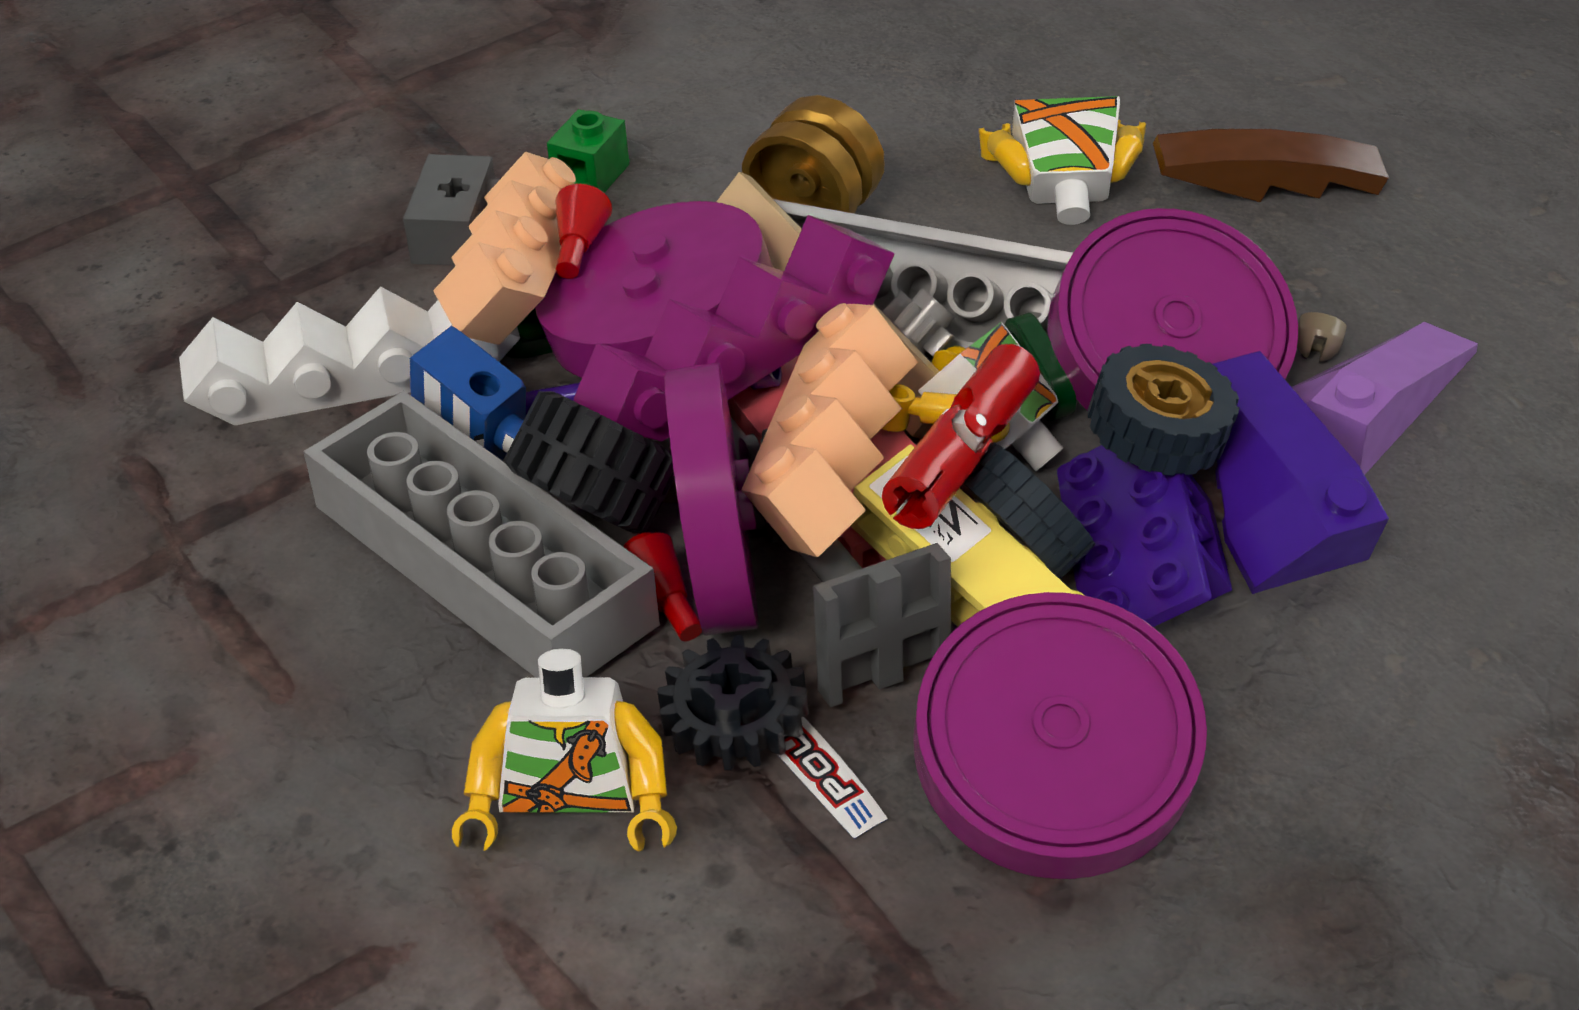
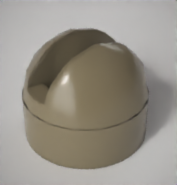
[1297,312,1347,362]

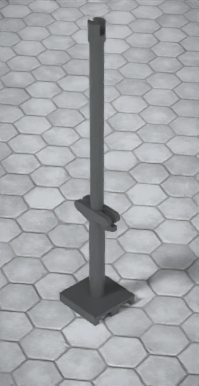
[730,416,951,707]

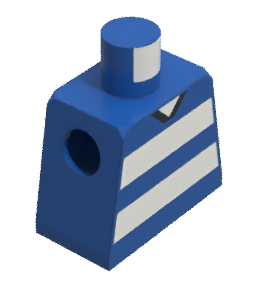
[410,325,526,461]

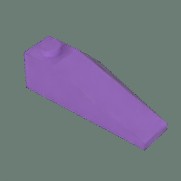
[1292,322,1478,475]

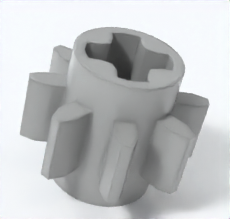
[883,288,956,356]

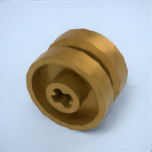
[742,95,884,214]

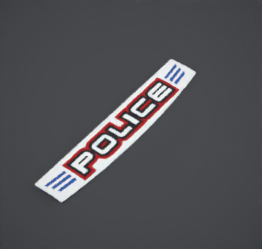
[777,717,888,839]

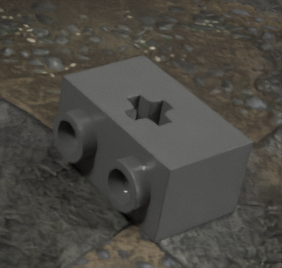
[403,154,500,265]

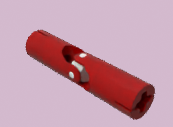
[882,344,1040,529]

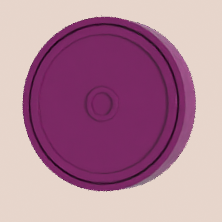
[535,201,774,378]
[1048,208,1298,411]
[665,362,759,636]
[913,592,1207,879]

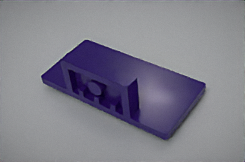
[1057,445,1232,627]

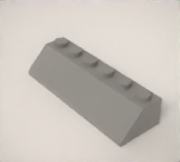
[773,199,1073,349]

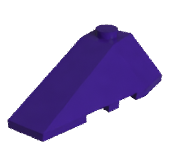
[1213,351,1389,594]

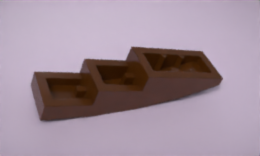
[1153,129,1389,202]

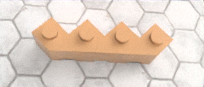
[433,152,576,345]
[742,303,918,557]

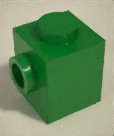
[547,109,630,193]

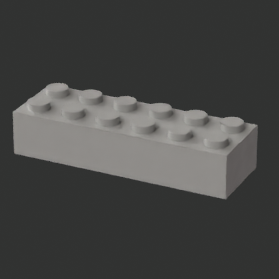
[303,391,660,678]

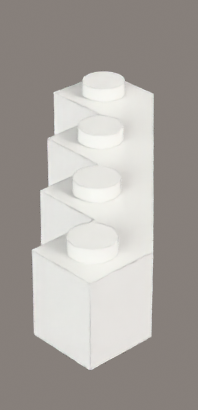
[179,286,520,425]

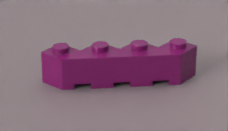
[573,215,895,441]

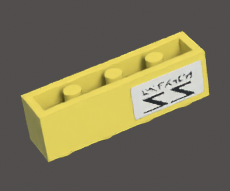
[851,444,1084,626]

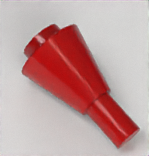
[555,184,612,279]
[623,532,702,642]

